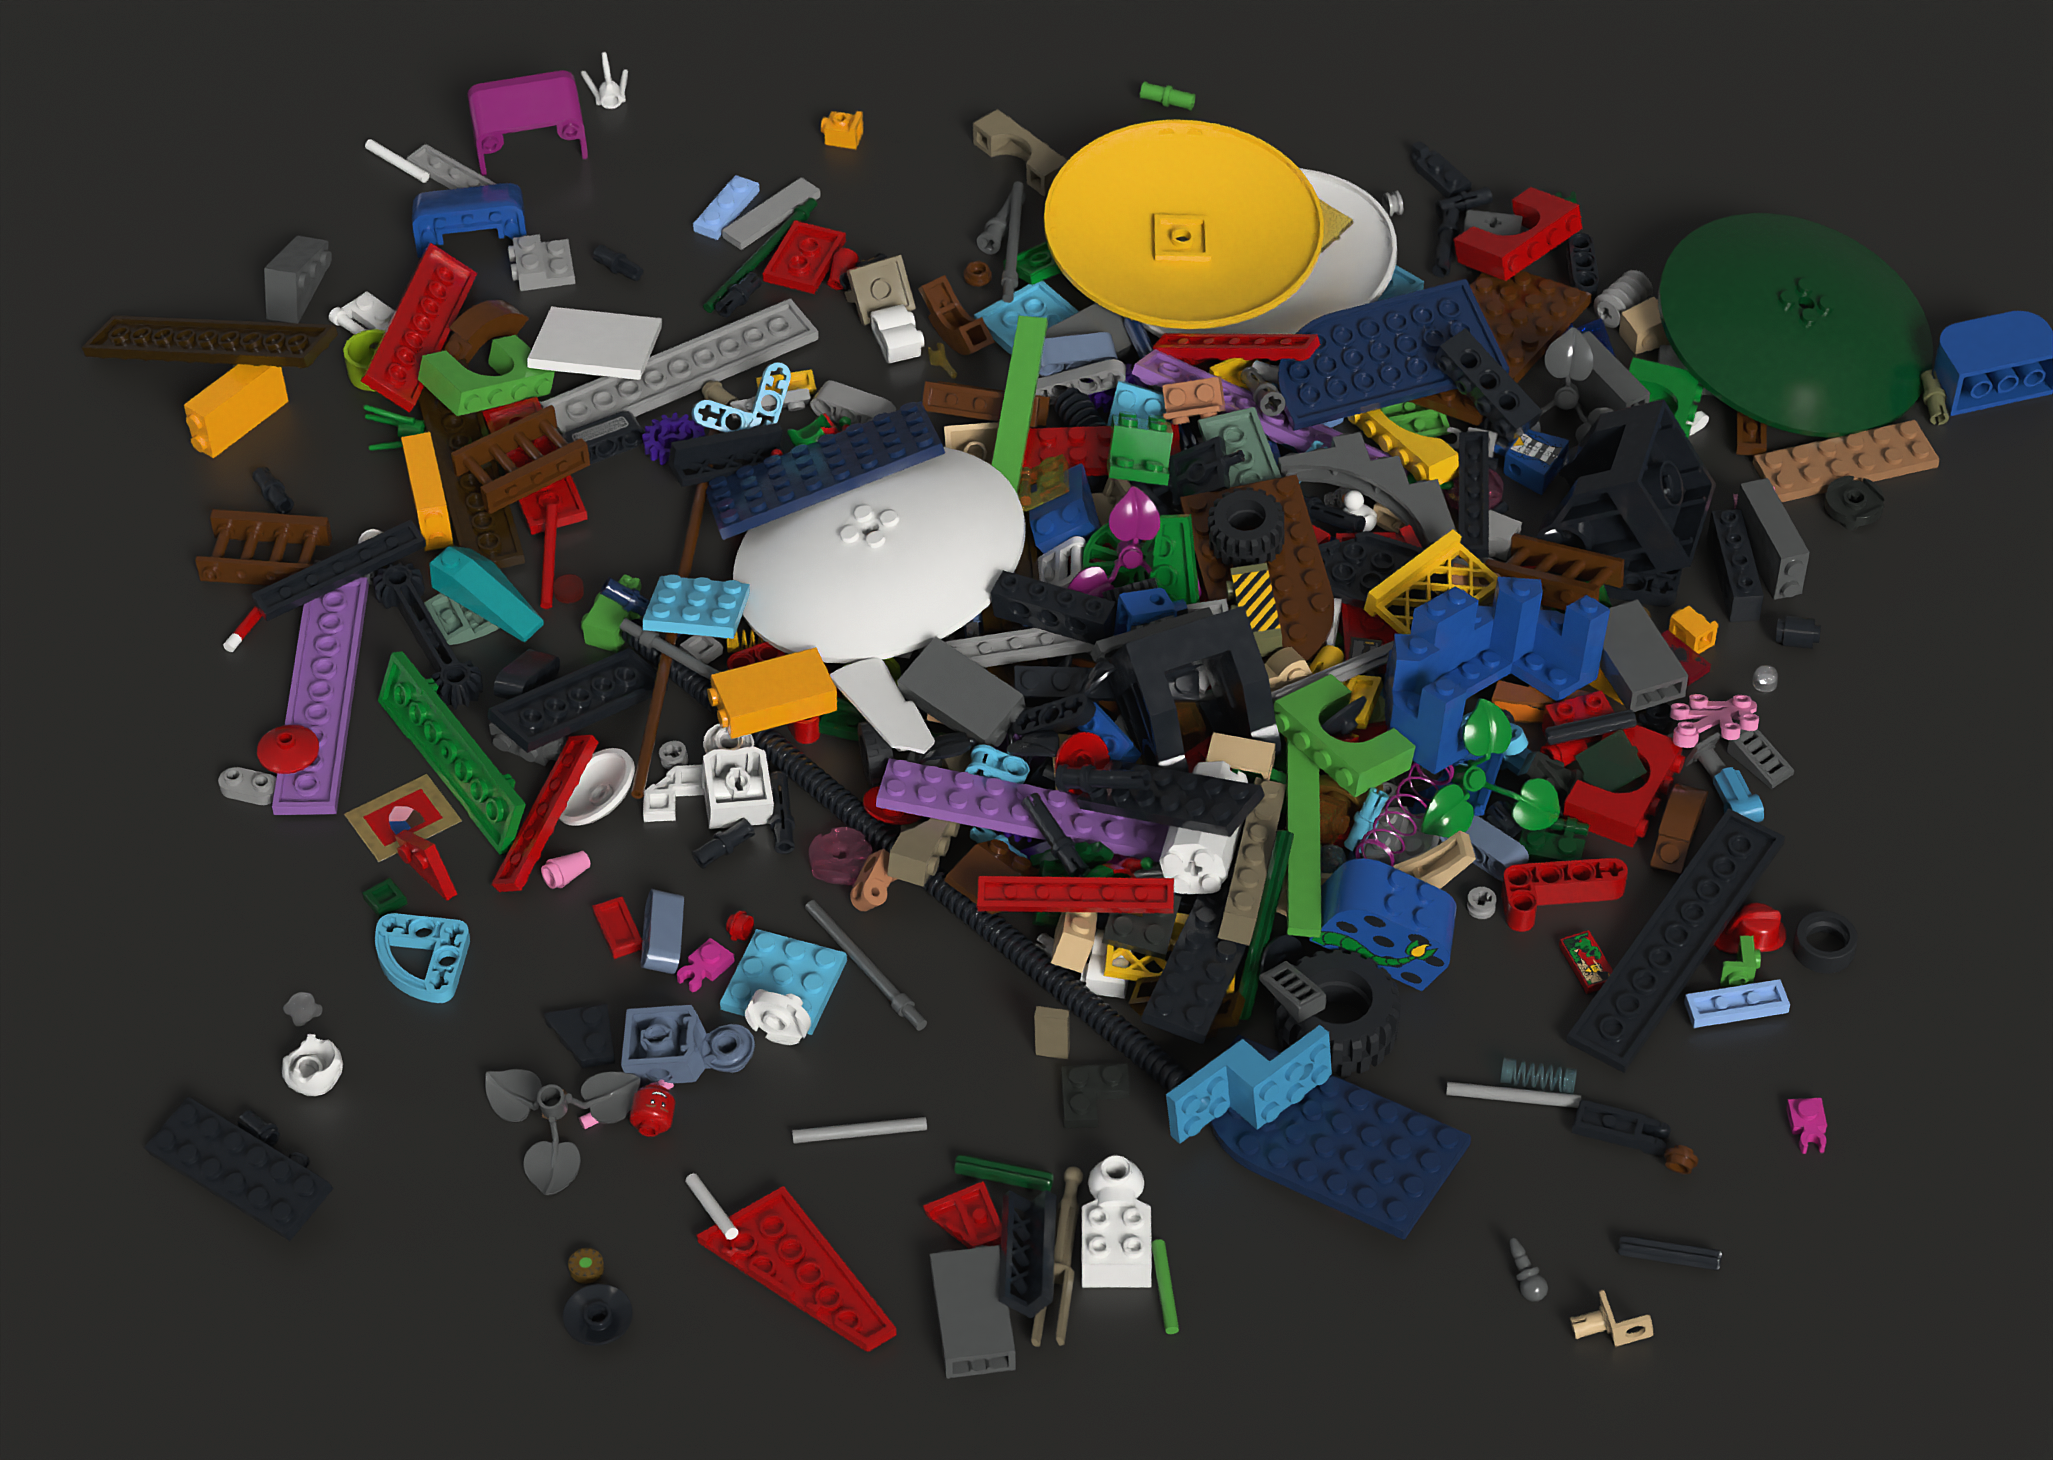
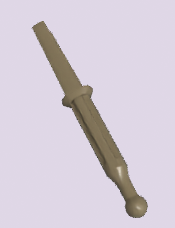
[1031,1166,1083,1347]

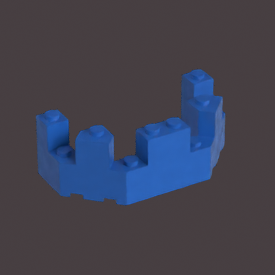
[1383,577,1610,775]

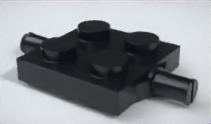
[1152,436,1245,511]

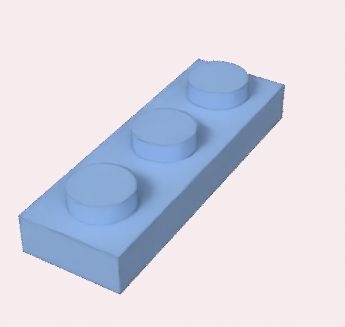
[693,175,759,240]
[1684,979,1790,1028]

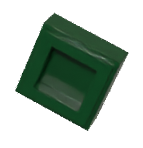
[362,877,408,918]

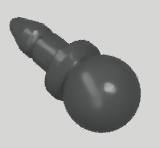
[1510,1238,1548,1301]

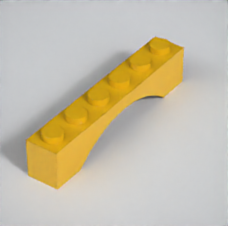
[1347,409,1459,485]

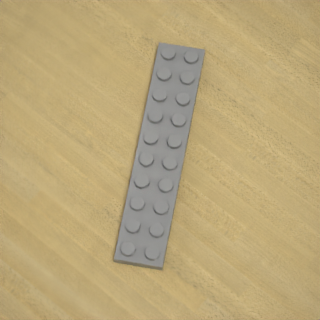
[540,298,819,435]

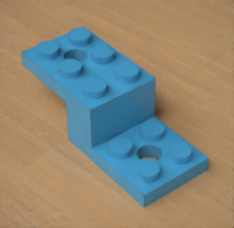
[1166,1025,1332,1144]

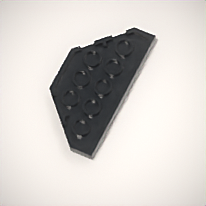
[1318,531,1444,617]

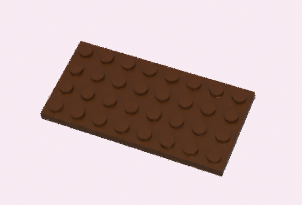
[1409,271,1591,426]

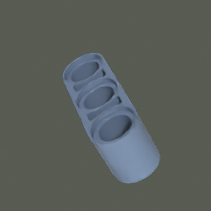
[1039,332,1118,376]
[1440,816,1529,881]
[641,889,684,975]

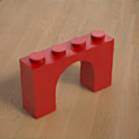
[1454,187,1582,281]
[1563,725,1685,848]

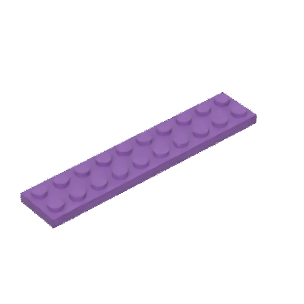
[1132,349,1410,477]
[272,577,369,815]
[876,758,1170,862]

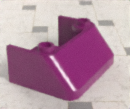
[467,70,588,176]

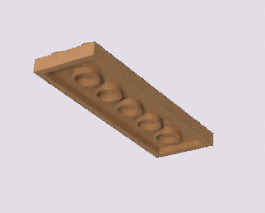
[1753,420,1940,502]

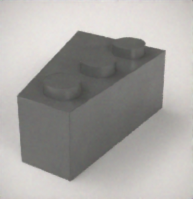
[264,236,332,323]

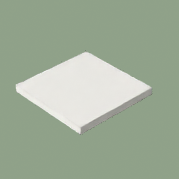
[527,307,662,380]

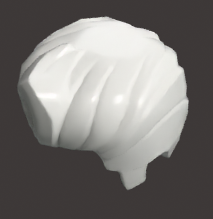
[282,1034,343,1096]

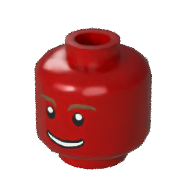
[629,1084,676,1137]

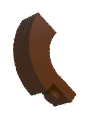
[919,275,995,355]
[441,300,529,364]
[1650,783,1708,875]

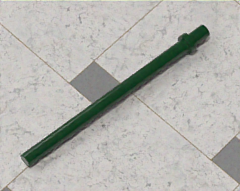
[703,198,817,313]

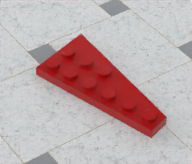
[697,1186,897,1352]

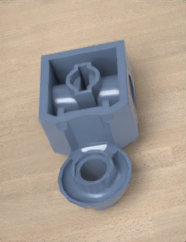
[621,1005,755,1086]

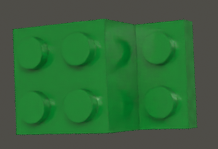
[1106,411,1173,486]

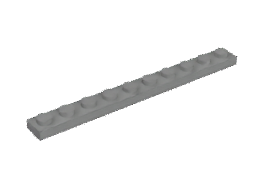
[923,599,1229,668]

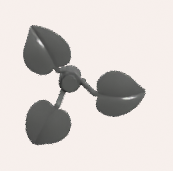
[1490,327,1614,443]
[485,1069,641,1195]

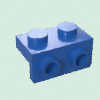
[1077,702,1142,763]

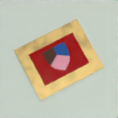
[344,774,462,862]

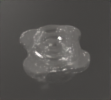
[283,992,323,1026]

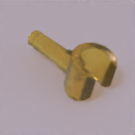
[928,343,957,378]

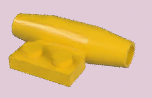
[1284,645,1383,743]

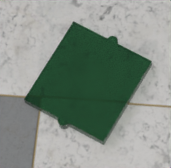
[1575,729,1647,792]

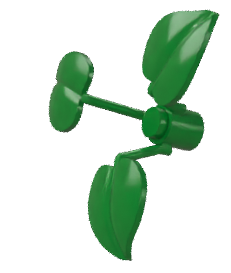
[1421,698,1560,838]

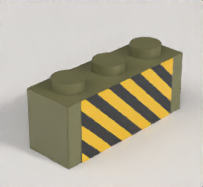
[1226,563,1282,657]

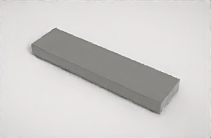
[407,144,496,189]
[722,177,821,250]

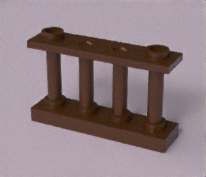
[922,381,1050,427]
[451,405,590,514]
[195,509,332,586]
[1484,533,1624,611]

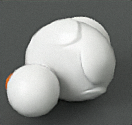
[1342,490,1377,533]

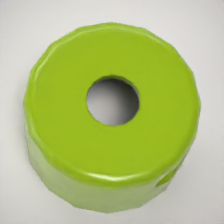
[343,329,385,392]

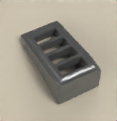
[1727,729,1794,789]
[1259,961,1326,1023]

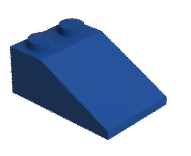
[1029,463,1101,554]

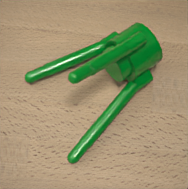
[363,405,425,451]

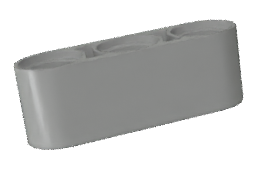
[810,380,897,425]

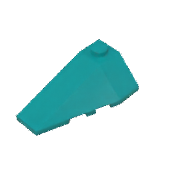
[429,546,544,643]

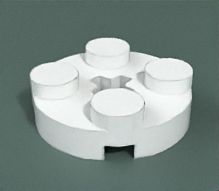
[745,989,811,1045]

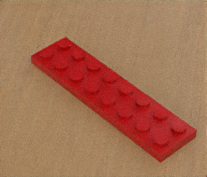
[361,243,477,412]

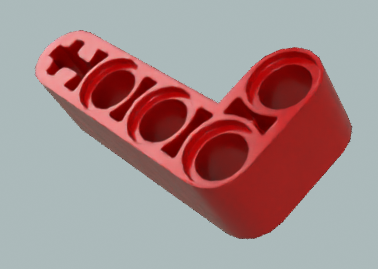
[727,642,821,744]
[1501,858,1628,932]

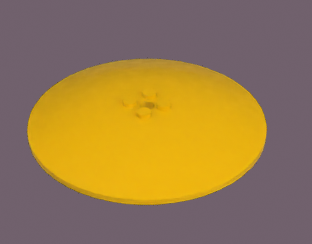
[1044,120,1324,329]

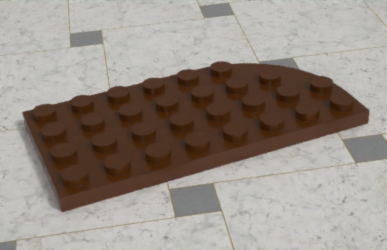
[1180,474,1334,664]

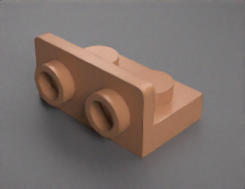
[1162,377,1226,425]

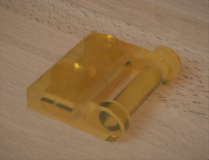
[1018,454,1069,511]

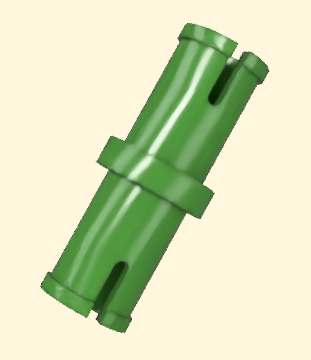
[1140,81,1196,111]

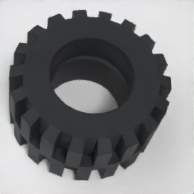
[1208,487,1285,568]

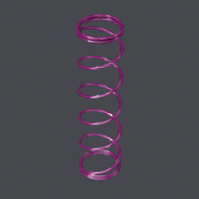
[1355,762,1454,867]

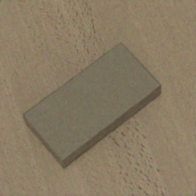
[1035,1006,1070,1059]

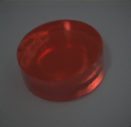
[553,574,584,603]

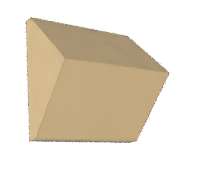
[944,422,999,465]

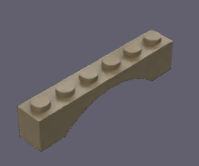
[887,746,987,887]
[1218,777,1287,946]

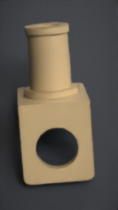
[1570,1290,1653,1347]

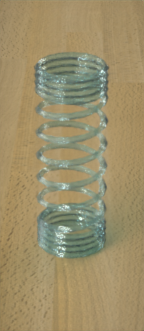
[1500,1057,1577,1094]

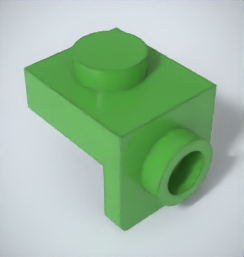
[1720,936,1761,987]

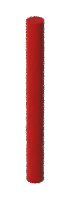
[540,504,558,609]

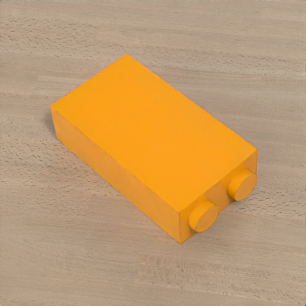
[184,364,289,459]
[401,432,454,551]
[707,647,837,739]

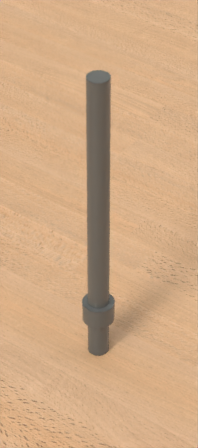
[1001,182,1024,303]
[620,618,720,681]
[805,900,927,1031]

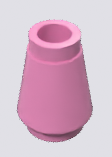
[541,851,591,889]

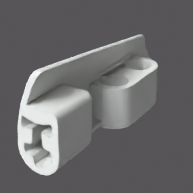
[830,658,935,754]

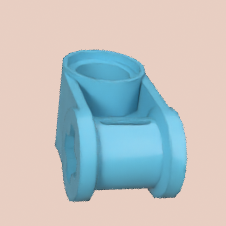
[965,744,1029,784]

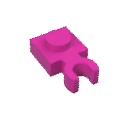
[677,938,735,993]
[1786,1098,1827,1154]

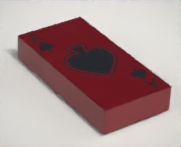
[1661,630,1711,686]

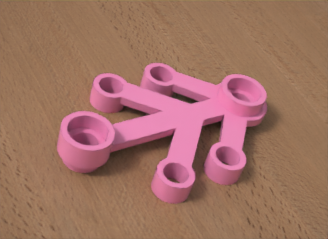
[1670,694,1759,748]

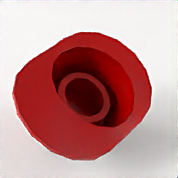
[1714,902,1787,954]

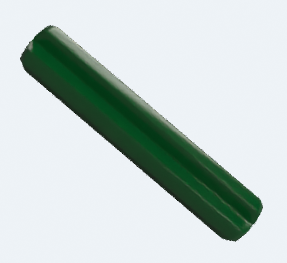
[954,1154,1054,1191]

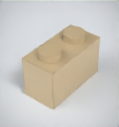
[1051,912,1098,973]

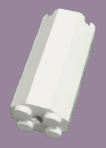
[1159,761,1248,894]

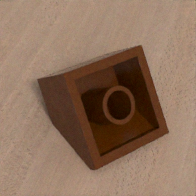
[944,839,1039,914]

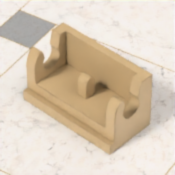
[1206,732,1275,780]

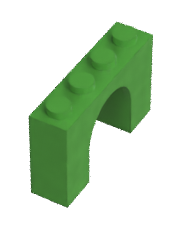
[418,335,555,416]
[1274,674,1416,798]

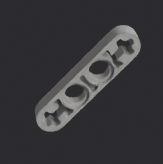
[1035,359,1126,405]

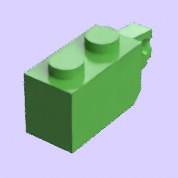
[581,575,641,653]

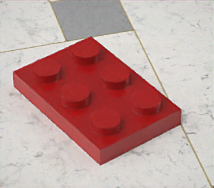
[763,221,846,294]

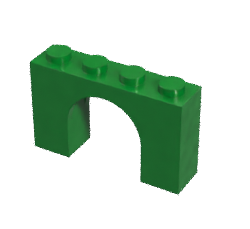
[1629,357,1704,439]

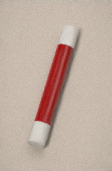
[223,605,263,652]

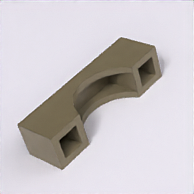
[973,109,1067,197]

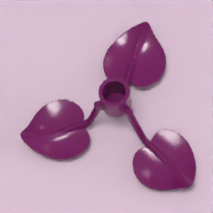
[1067,486,1202,599]

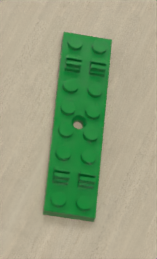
[378,651,526,855]

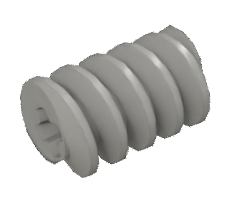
[1593,270,1653,328]

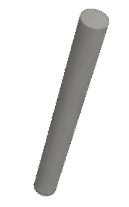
[1446,1082,1581,1108]
[792,1117,927,1143]

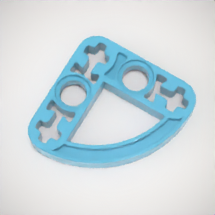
[375,913,470,1003]

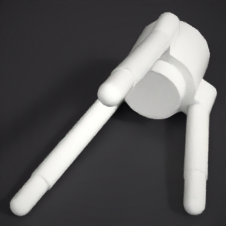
[581,52,628,109]

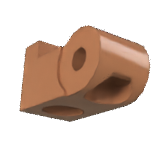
[850,848,897,911]

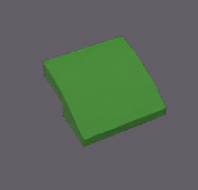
[1380,401,1451,437]

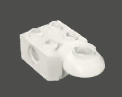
[701,724,774,829]
[1082,1155,1152,1287]

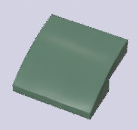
[424,593,499,645]

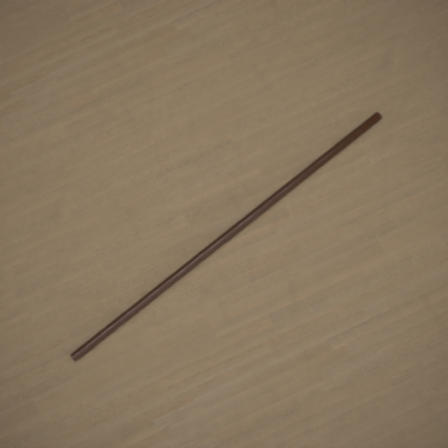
[631,423,720,799]

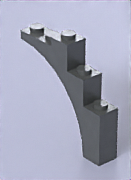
[1277,432,1456,550]

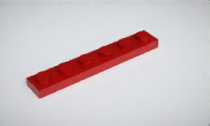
[1152,333,1320,361]
[491,734,599,892]
[977,876,1175,914]

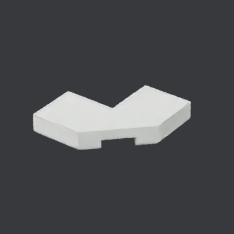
[643,764,704,822]

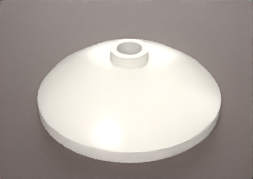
[559,748,635,826]

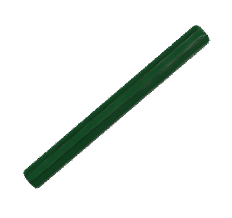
[1238,830,1294,1020]

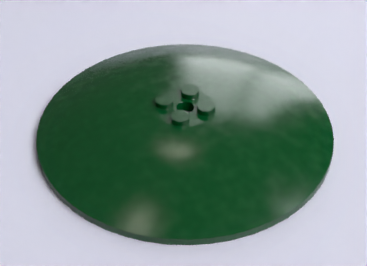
[1658,213,1933,437]

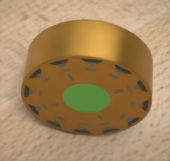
[569,1248,604,1284]

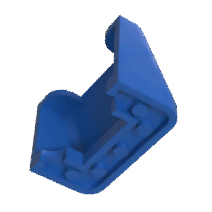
[412,183,527,258]

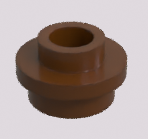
[964,261,992,287]
[1664,1145,1699,1174]

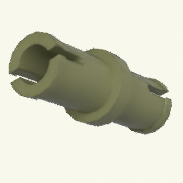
[1921,370,1949,425]

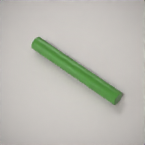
[1151,1239,1179,1334]

